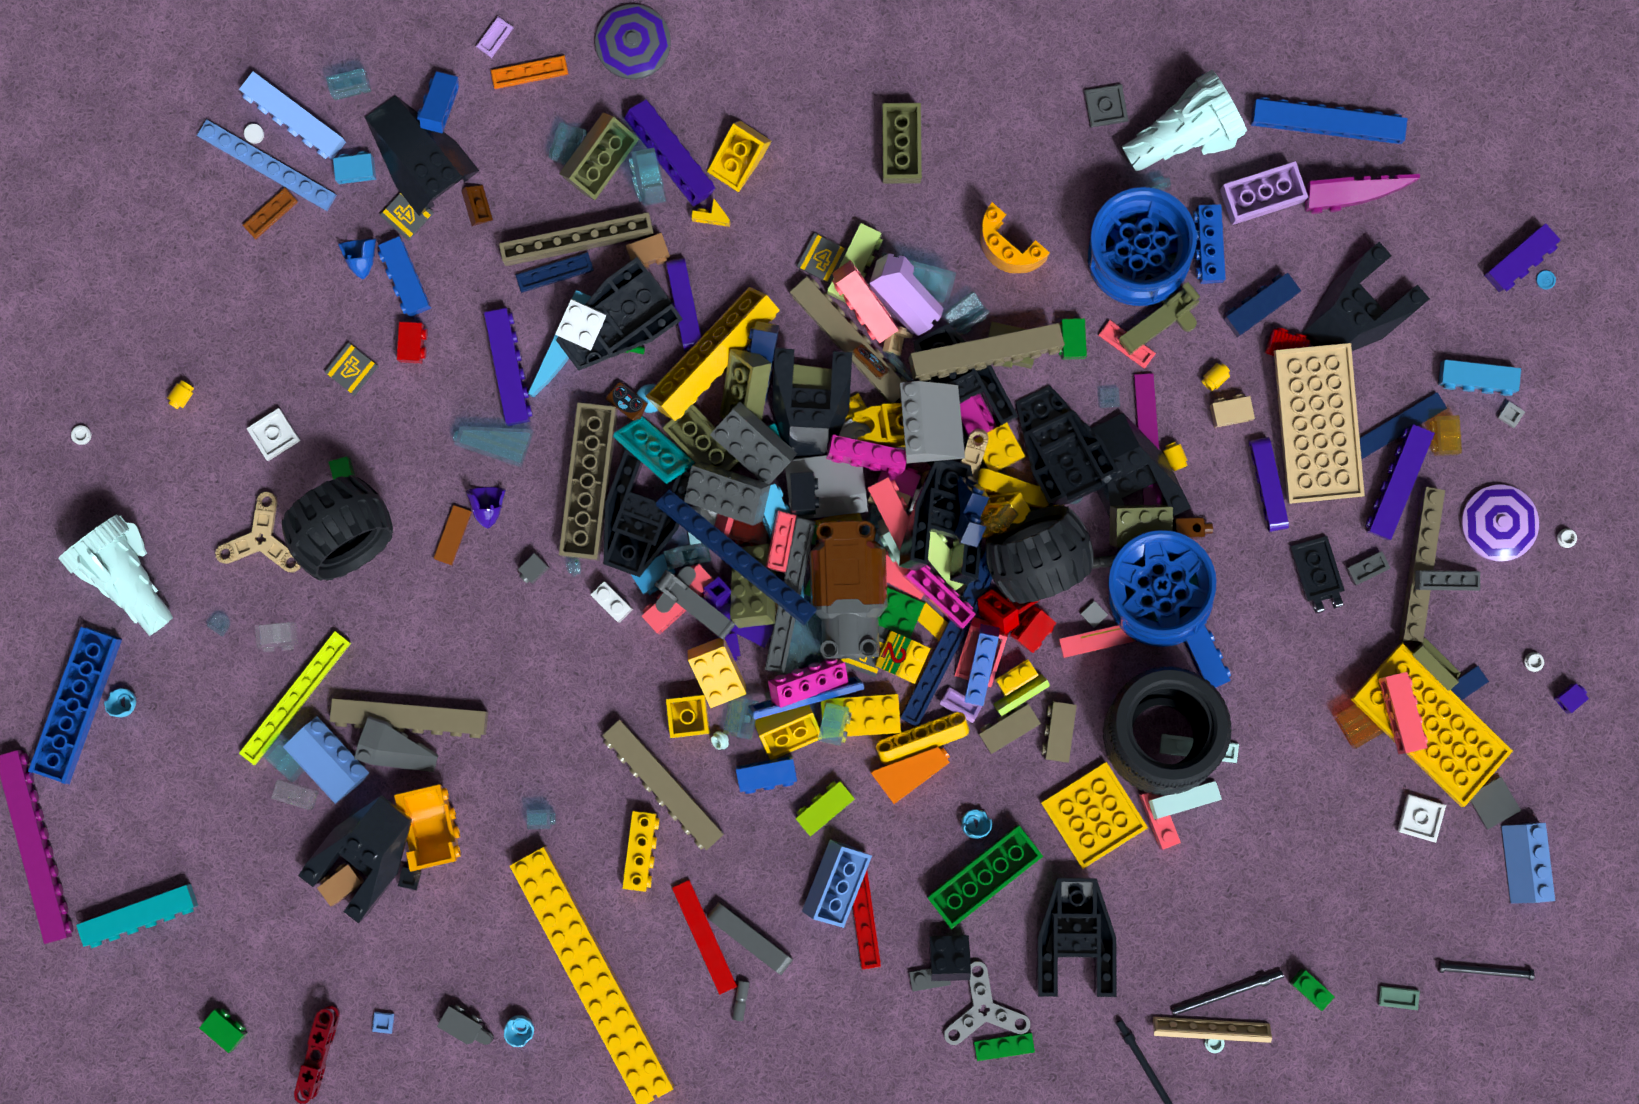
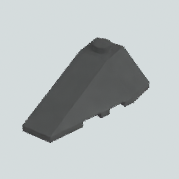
[354,716,439,772]

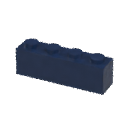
[1224,273,1301,338]
[747,321,779,401]

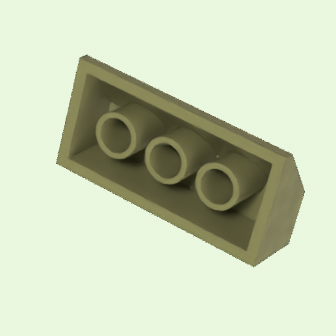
[720,349,772,421]

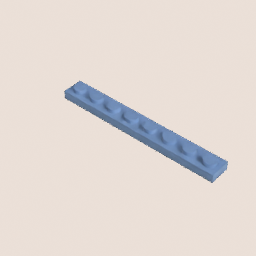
[197,120,337,211]

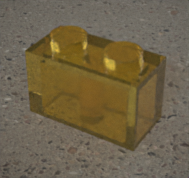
[1429,415,1462,456]

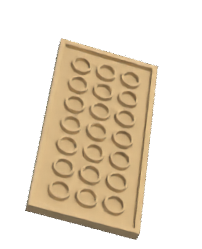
[1274,343,1365,504]

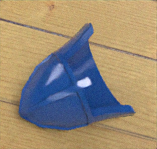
[338,238,377,279]

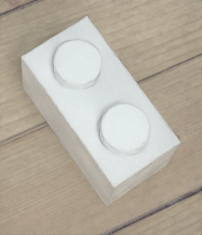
[591,582,633,623]

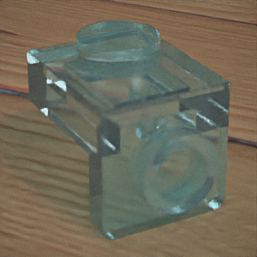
[1146,176,1171,190]

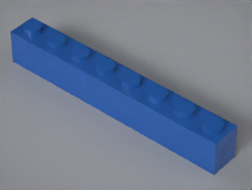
[1251,97,1408,144]

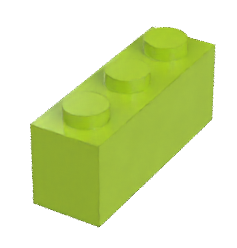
[796,781,855,837]

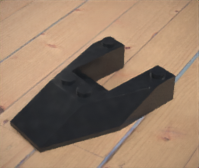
[1302,242,1430,351]
[913,324,1018,446]
[772,348,853,459]
[1091,413,1191,518]
[603,449,690,577]
[899,460,982,585]
[298,795,412,924]
[1036,878,1117,997]

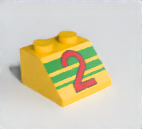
[874,631,930,684]

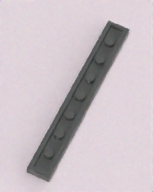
[765,518,816,674]

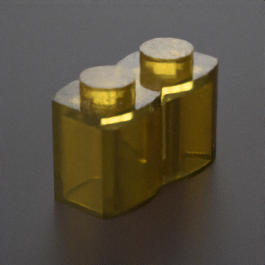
[981,503,1018,538]

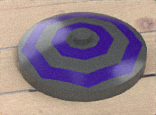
[595,4,671,80]

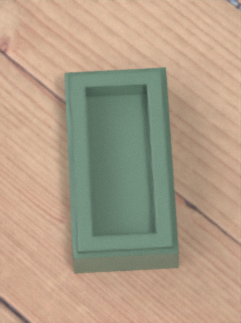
[1378,986,1420,1010]

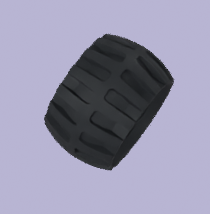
[282,475,393,581]
[985,505,1093,603]

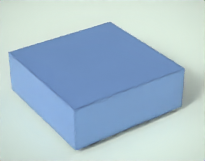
[372,1012,394,1034]

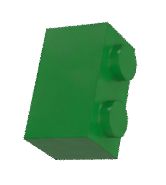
[1058,318,1087,360]
[1289,968,1335,1011]
[199,1008,247,1053]

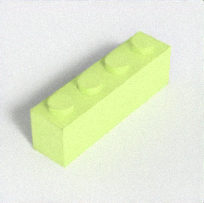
[827,223,883,303]
[928,532,963,591]

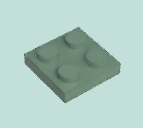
[877,519,900,567]

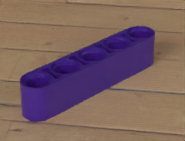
[666,258,701,352]
[1249,437,1289,532]

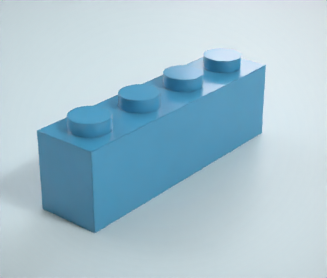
[1438,360,1521,396]

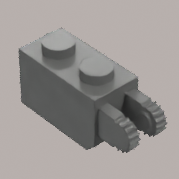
[437,1004,494,1045]

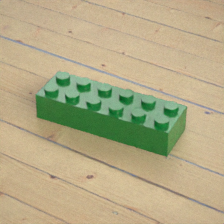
[926,825,1043,929]

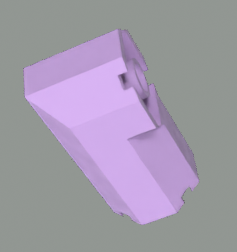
[870,254,943,336]

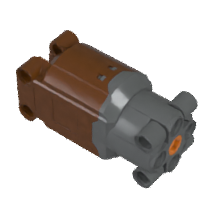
[809,520,888,659]

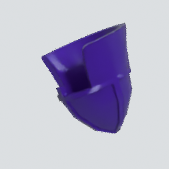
[466,487,506,529]

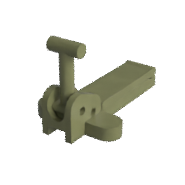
[1118,282,1200,355]

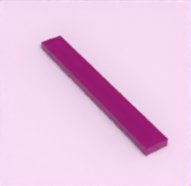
[1134,373,1163,505]

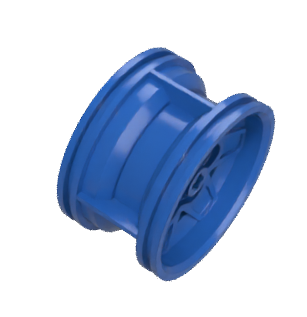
[1088,187,1197,306]
[1109,531,1216,647]

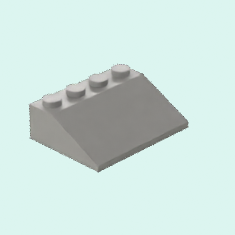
[900,381,965,463]
[785,455,868,519]

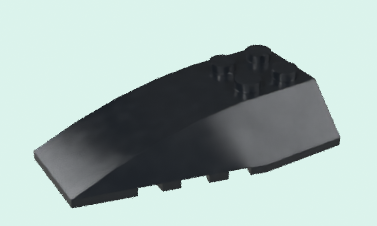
[365,96,479,216]
[556,257,683,371]
[1016,386,1119,505]

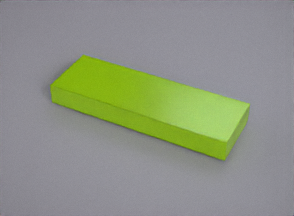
[993,674,1050,716]

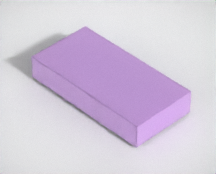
[476,17,513,58]
[940,687,982,723]

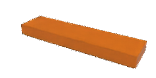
[491,55,569,89]

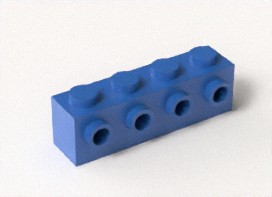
[1193,204,1226,284]

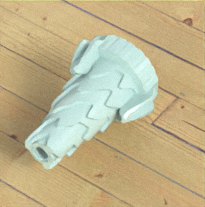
[1122,69,1247,171]
[58,514,173,636]

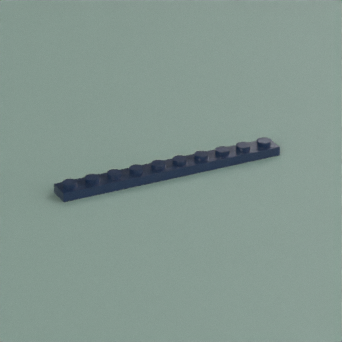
[656,490,817,625]
[900,551,993,727]

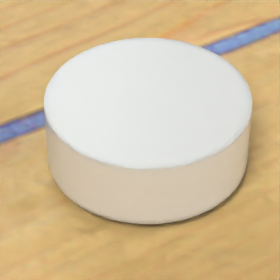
[244,124,264,144]
[71,425,92,445]

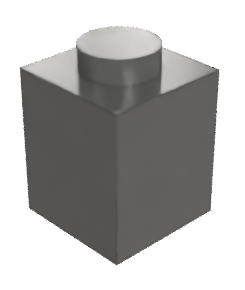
[518,553,549,584]

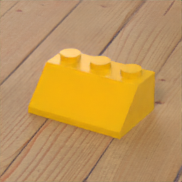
[753,705,823,760]

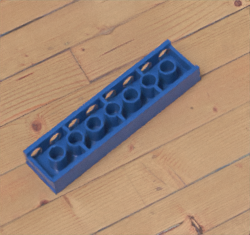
[28,627,122,785]

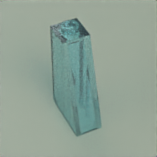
[453,426,534,468]

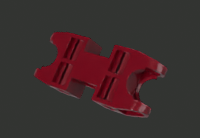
[294,1006,340,1104]

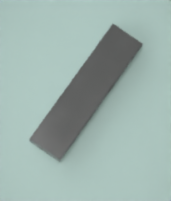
[1415,570,1480,591]

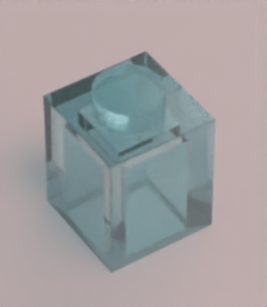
[527,809,556,829]

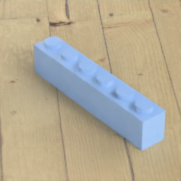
[239,72,346,160]

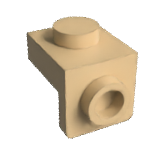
[883,326,913,356]

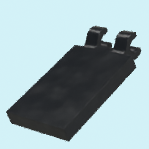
[1290,536,1345,614]

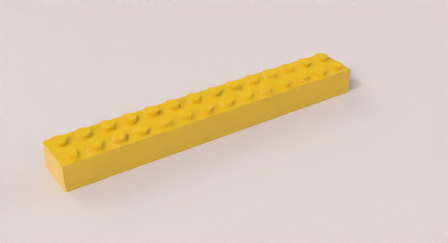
[510,846,675,1104]

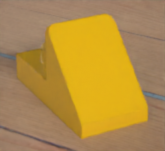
[692,199,730,227]

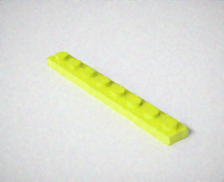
[239,631,351,765]

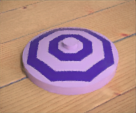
[1461,485,1539,561]

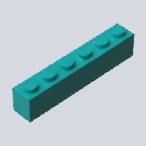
[76,884,198,949]

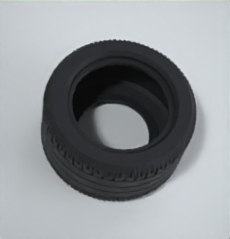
[1103,666,1232,795]

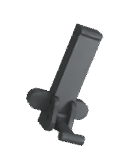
[654,567,735,640]

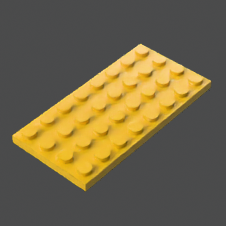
[1351,643,1513,807]

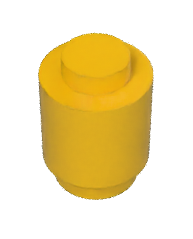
[1202,363,1230,391]
[167,380,194,410]
[1163,442,1188,471]

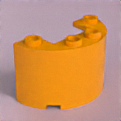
[980,202,1050,274]
[394,784,461,872]

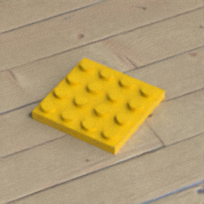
[1041,762,1148,869]

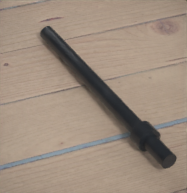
[1171,970,1284,1016]
[1116,1019,1173,1104]

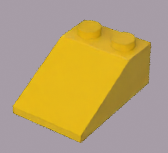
[707,121,772,192]

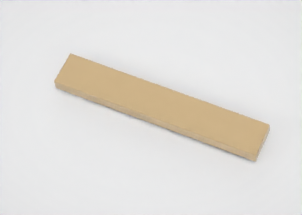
[1153,1017,1272,1043]

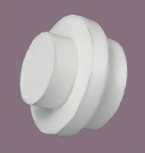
[1557,529,1577,548]
[1524,652,1544,672]

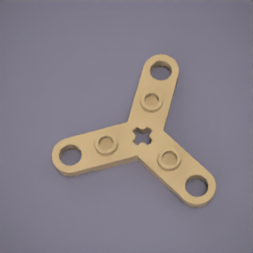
[921,429,991,495]
[215,492,300,573]

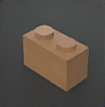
[626,233,670,268]
[317,863,365,907]

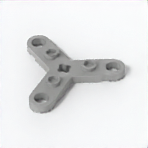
[944,961,1030,1045]

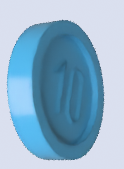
[1536,271,1556,290]

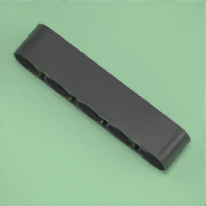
[707,901,793,975]

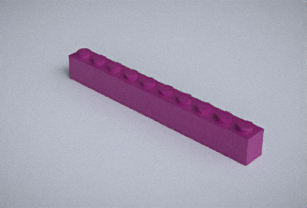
[0,750,73,944]

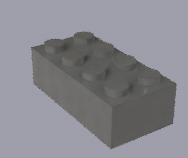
[710,402,797,484]
[684,462,771,525]

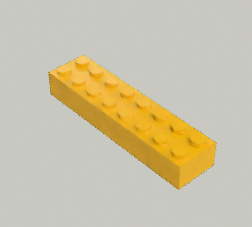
[645,287,780,421]

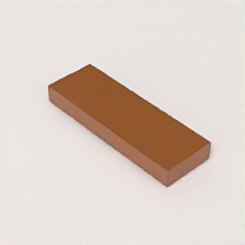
[243,187,298,240]
[434,505,472,566]

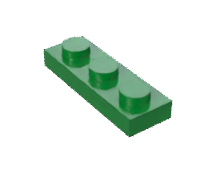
[974,1032,1035,1061]

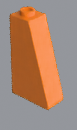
[871,747,950,804]

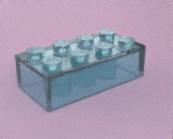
[629,148,666,206]

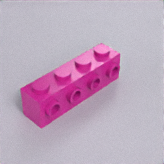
[826,435,906,475]
[903,565,976,629]
[768,658,848,708]

